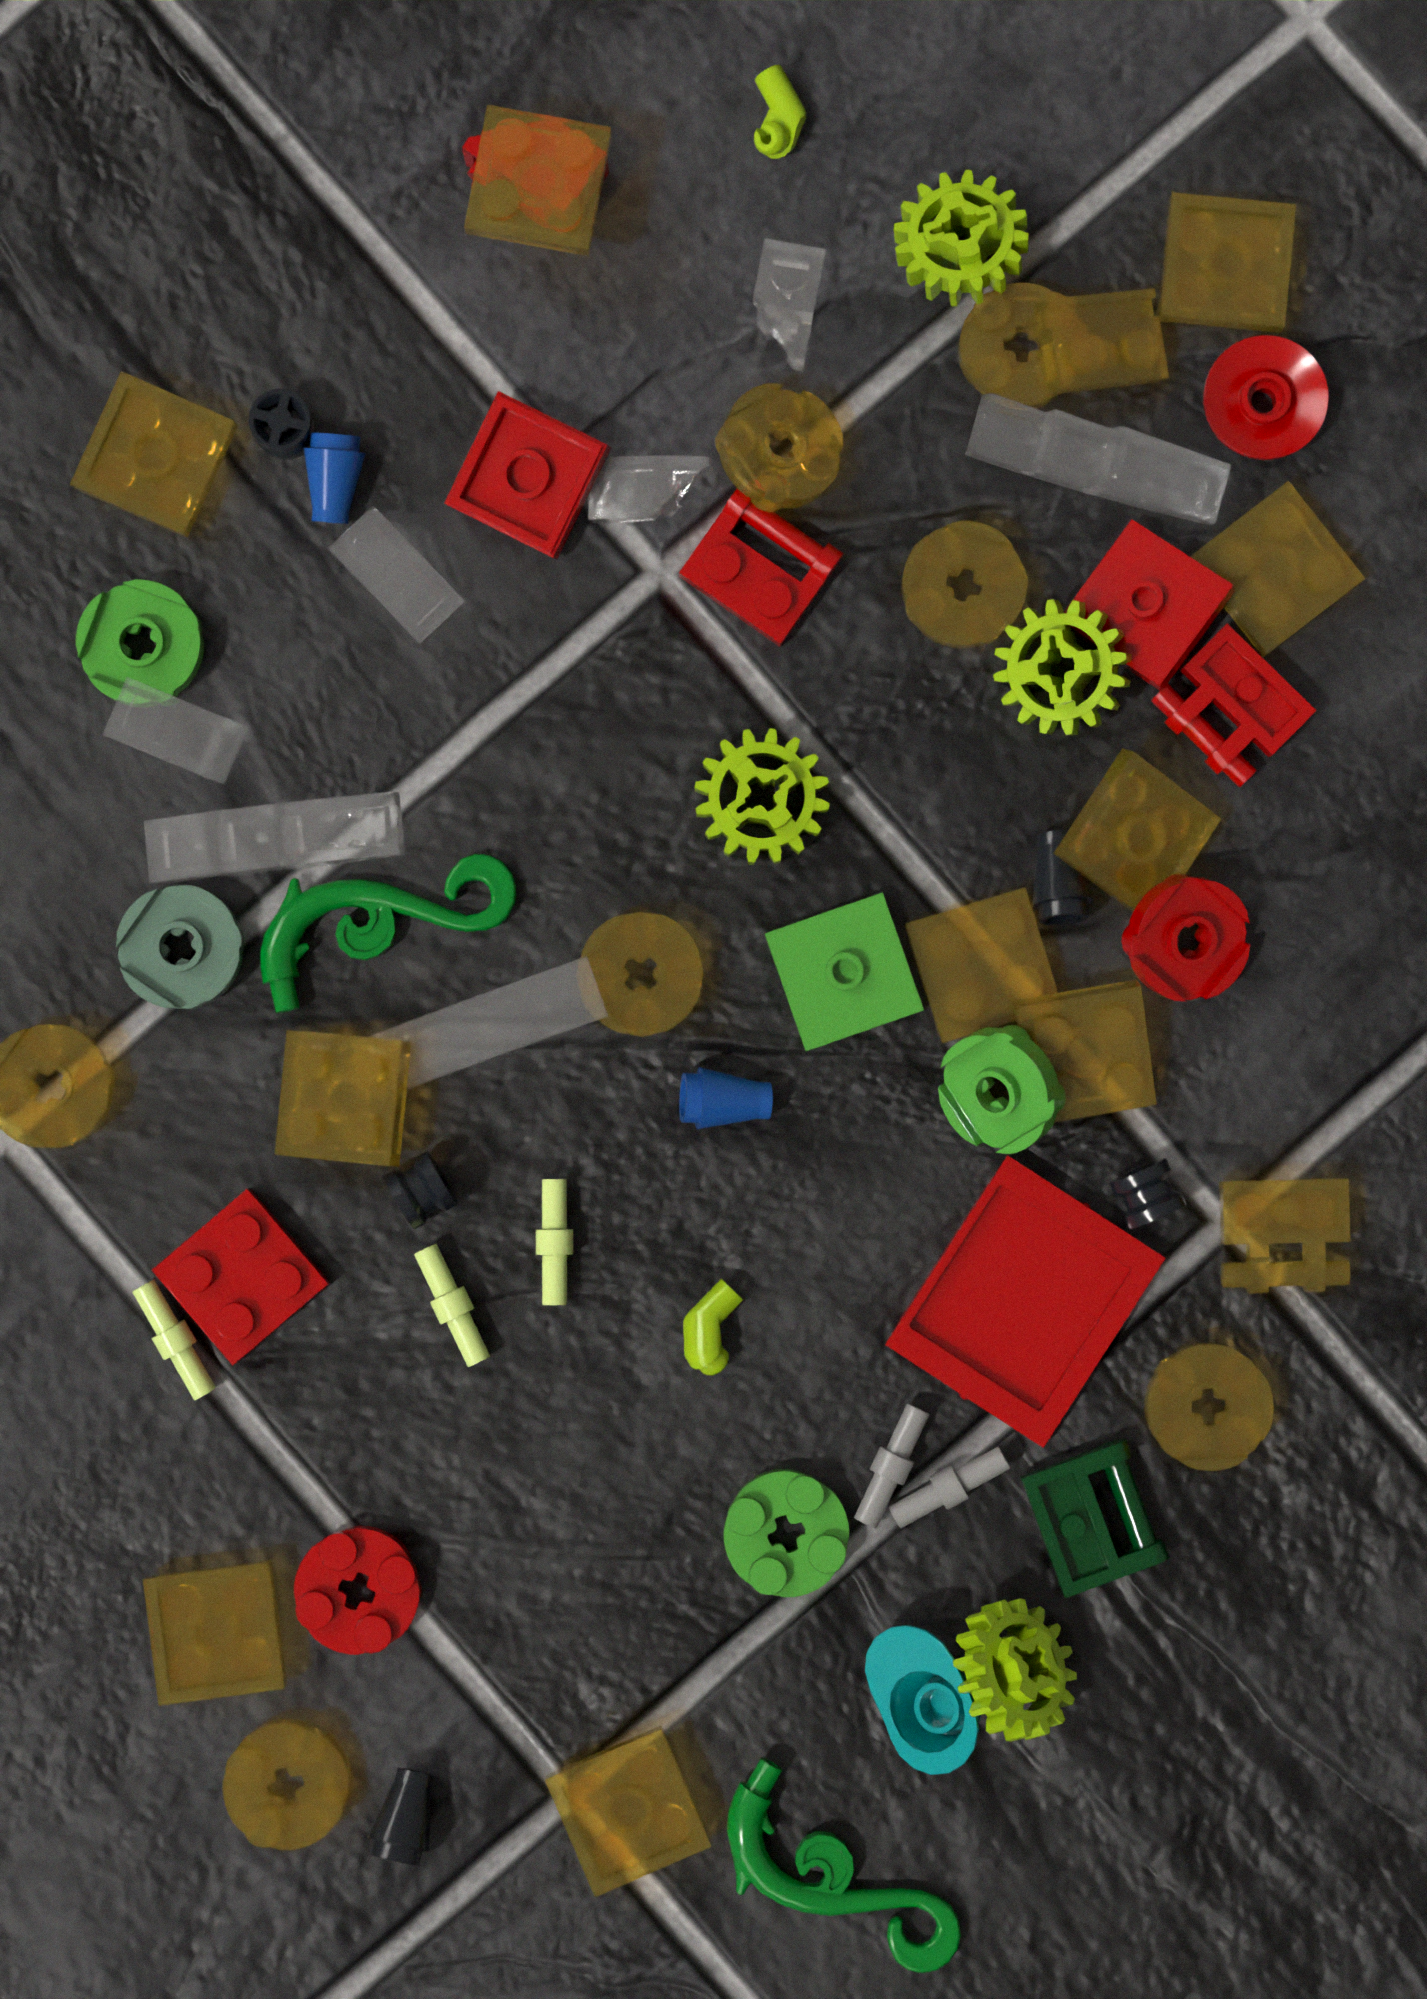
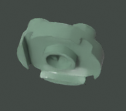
[116,885,245,1010]

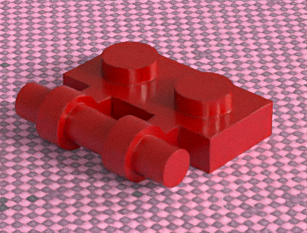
[1151,623,1317,788]

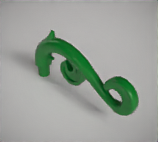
[260,854,517,1013]
[727,1757,961,1973]

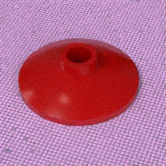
[1203,335,1329,460]

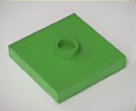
[765,892,924,1052]

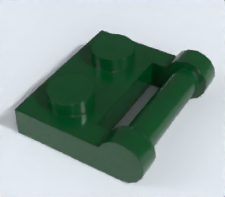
[1019,1438,1170,1598]

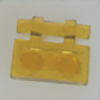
[1219,1178,1350,1294]

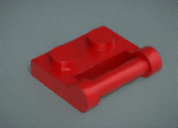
[679,483,845,647]

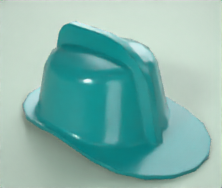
[865,1625,981,1775]

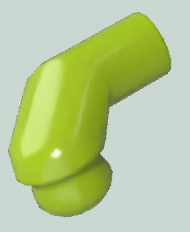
[754,64,806,159]
[683,1278,743,1376]

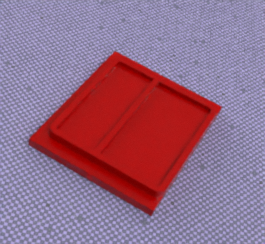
[885,1155,1166,1448]

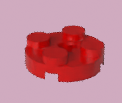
[1121,873,1250,1002]
[294,1525,422,1655]

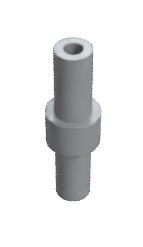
[854,1403,930,1528]
[889,1446,1011,1528]

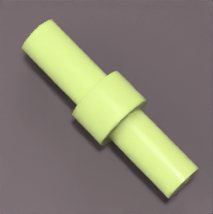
[536,1179,573,1305]
[414,1243,490,1367]
[132,1279,216,1400]

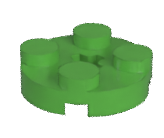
[76,579,204,707]
[938,1025,1066,1154]
[724,1469,849,1598]

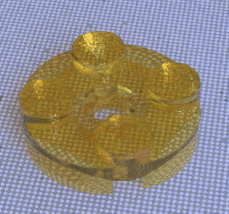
[958,283,1084,411]
[715,383,843,512]
[901,521,1027,649]
[578,912,703,1038]
[0,1024,115,1148]
[1144,1343,1274,1471]
[222,1719,351,1850]

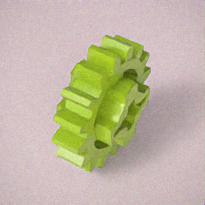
[893,170,1029,307]
[993,599,1132,735]
[695,728,830,865]
[953,1598,1077,1742]

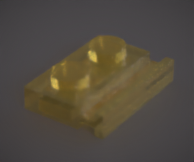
[1035,288,1169,394]

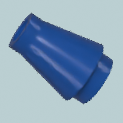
[303,433,366,524]
[679,1067,773,1130]

